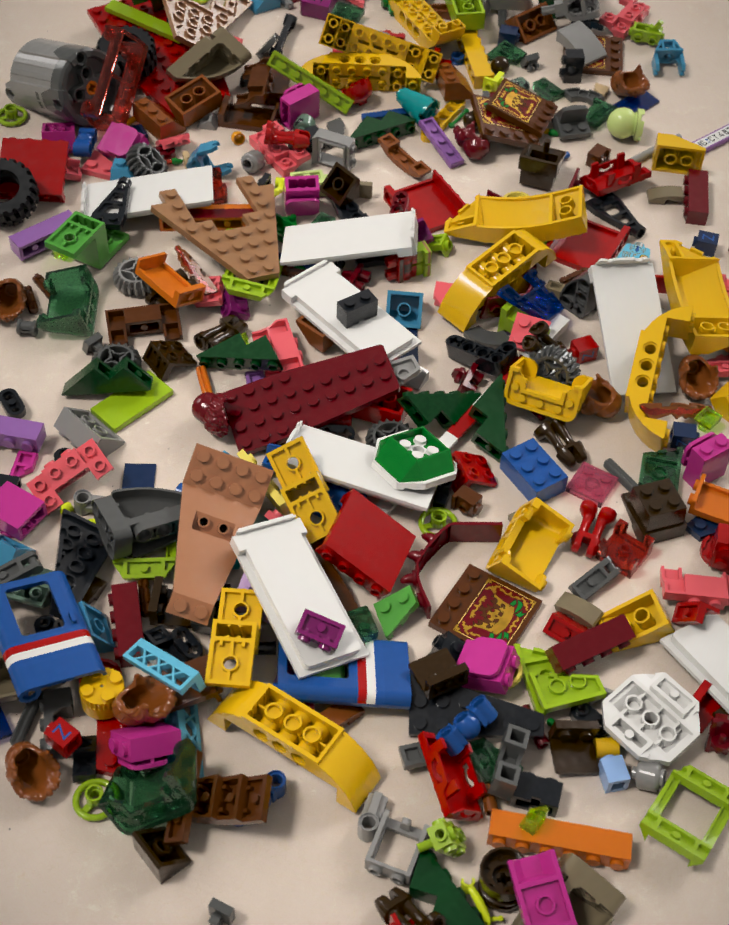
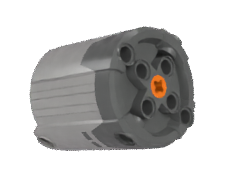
[5,38,121,127]

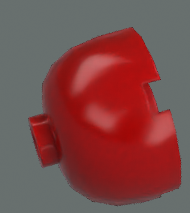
[341,77,372,106]

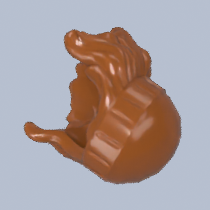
[610,64,650,98]
[0,278,27,322]
[678,354,719,400]
[579,373,622,419]
[112,673,177,726]
[5,741,61,802]

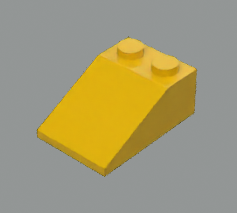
[651,133,706,175]
[598,589,675,653]

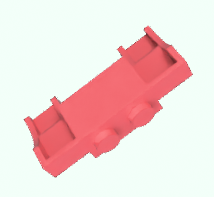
[599,0,650,40]
[249,120,311,178]
[252,318,304,377]
[26,438,114,516]
[660,566,729,610]

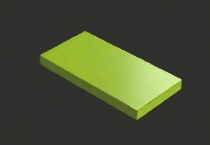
[90,370,174,433]

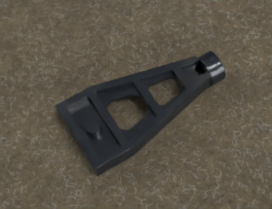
[91,177,132,230]
[585,192,646,239]

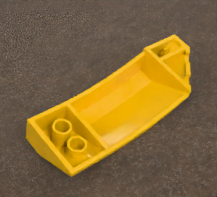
[444,185,587,243]
[659,240,729,355]

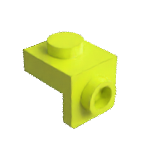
[482,71,505,93]

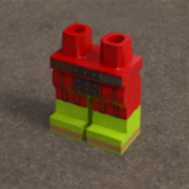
[384,240,432,283]

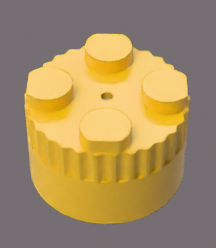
[79,667,125,720]

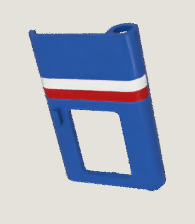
[0,571,107,703]
[273,639,412,710]

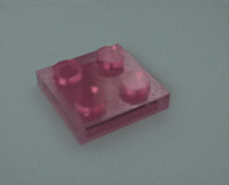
[566,462,618,508]

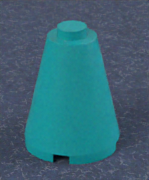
[396,88,440,126]

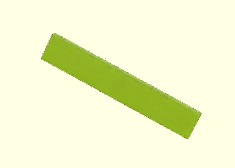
[105,0,180,44]
[267,50,354,114]

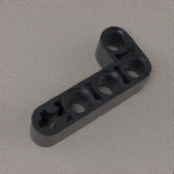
[445,335,518,377]

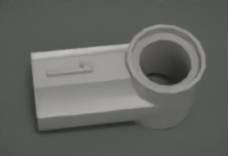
[73,489,105,516]
[357,791,388,842]

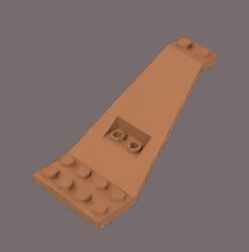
[165,443,274,626]

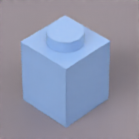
[598,754,631,794]

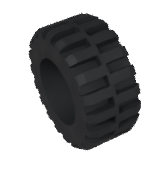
[96,25,157,83]
[0,158,40,227]

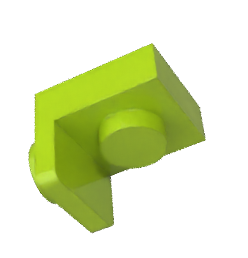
[428,233,453,257]

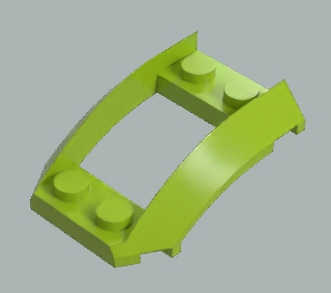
[222,259,283,302]
[113,541,177,581]
[639,765,729,867]

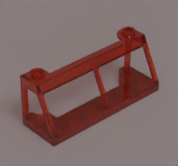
[80,25,149,132]

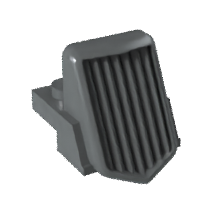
[551,105,591,140]

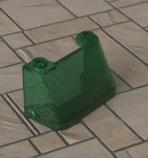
[37,264,99,337]
[98,738,197,835]

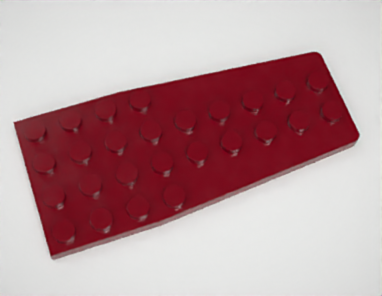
[222,344,401,455]

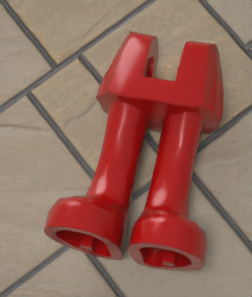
[264,120,311,149]
[571,500,617,559]

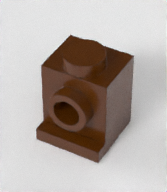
[586,143,611,167]
[450,484,483,518]

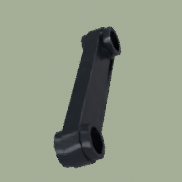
[268,13,298,57]

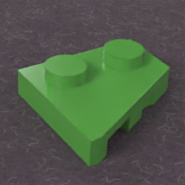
[373,585,419,640]

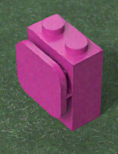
[280,83,320,131]
[96,122,149,161]
[284,175,320,216]
[681,432,729,488]
[0,481,48,541]
[457,637,520,695]
[109,721,182,770]

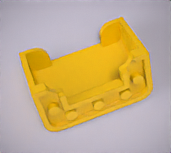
[504,356,594,422]
[486,497,575,593]

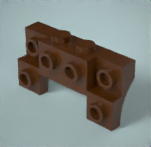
[234,57,275,110]
[105,303,183,346]

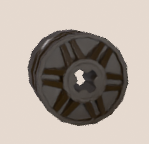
[478,847,525,912]

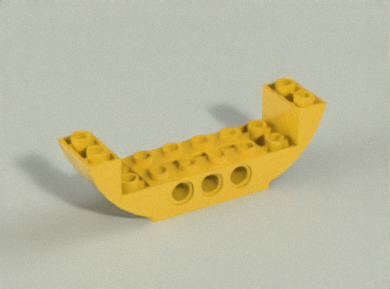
[388,0,466,48]
[319,13,443,84]
[301,52,421,93]
[438,230,556,333]
[624,305,696,455]
[207,680,381,814]

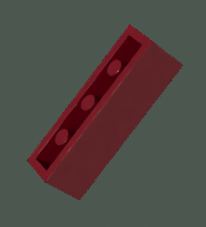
[683,169,709,226]
[108,582,144,668]
[545,613,636,676]

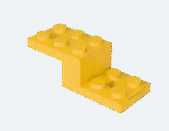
[266,436,338,544]
[204,587,263,689]

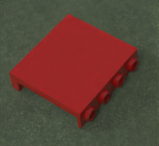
[0,137,72,203]
[383,169,466,233]
[546,220,631,271]
[315,488,416,599]

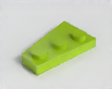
[528,672,607,714]

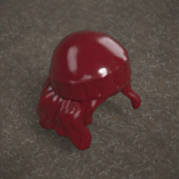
[453,121,490,160]
[192,392,236,438]

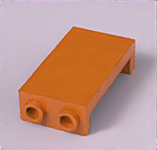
[135,252,206,308]
[687,473,729,524]

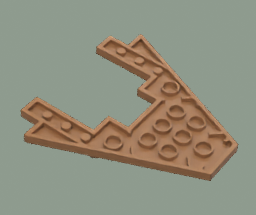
[162,0,253,48]
[151,175,280,282]

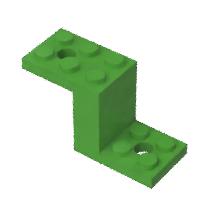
[44,211,130,269]

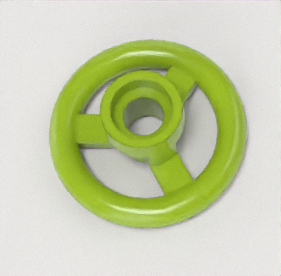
[0,104,28,127]
[418,507,458,534]
[72,778,119,822]

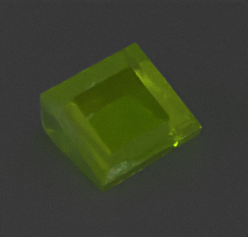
[519,806,549,835]

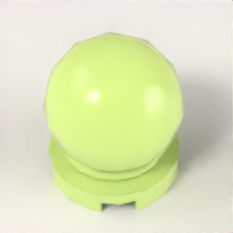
[607,107,645,141]

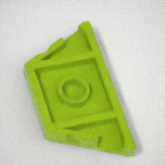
[513,643,569,716]

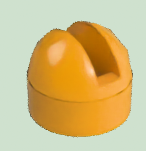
[231,131,245,145]

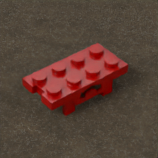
[579,152,652,197]
[417,731,488,822]

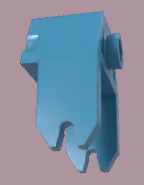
[651,39,686,76]
[186,140,234,178]

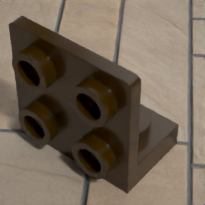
[142,340,197,381]
[148,576,191,629]
[408,648,469,700]
[548,720,600,774]

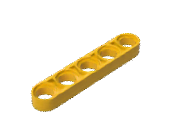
[420,100,466,143]

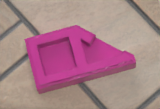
[9,450,39,478]

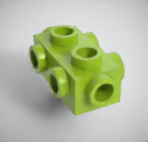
[628,20,665,45]
[416,817,467,858]

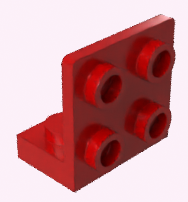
[452,450,497,493]

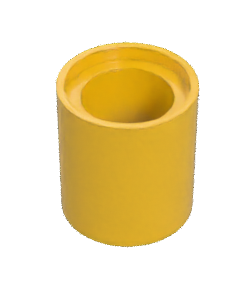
[593,737,620,759]

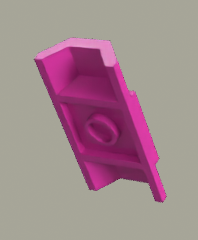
[507,849,577,925]

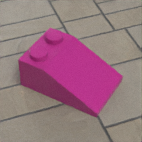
[41,122,76,153]

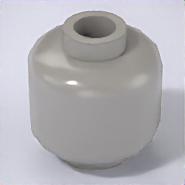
[241,150,265,173]
[631,761,666,792]

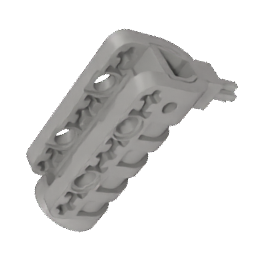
[541,0,600,22]

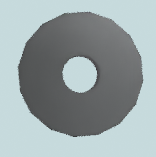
[256,33,280,58]

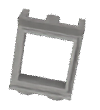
[312,128,357,171]
[365,809,430,885]

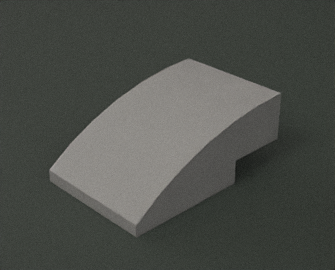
[556,20,607,67]

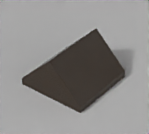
[320,161,360,207]
[132,826,192,884]

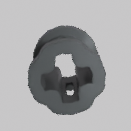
[16,318,39,336]

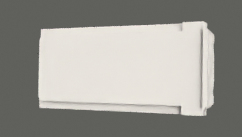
[80,165,214,218]
[280,208,418,267]
[588,257,677,396]
[282,260,422,362]
[286,421,437,512]
[230,513,369,680]
[659,614,729,714]

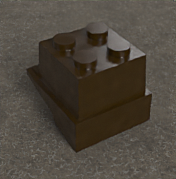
[518,139,566,191]
[621,478,687,547]

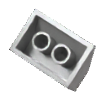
[53,407,125,457]

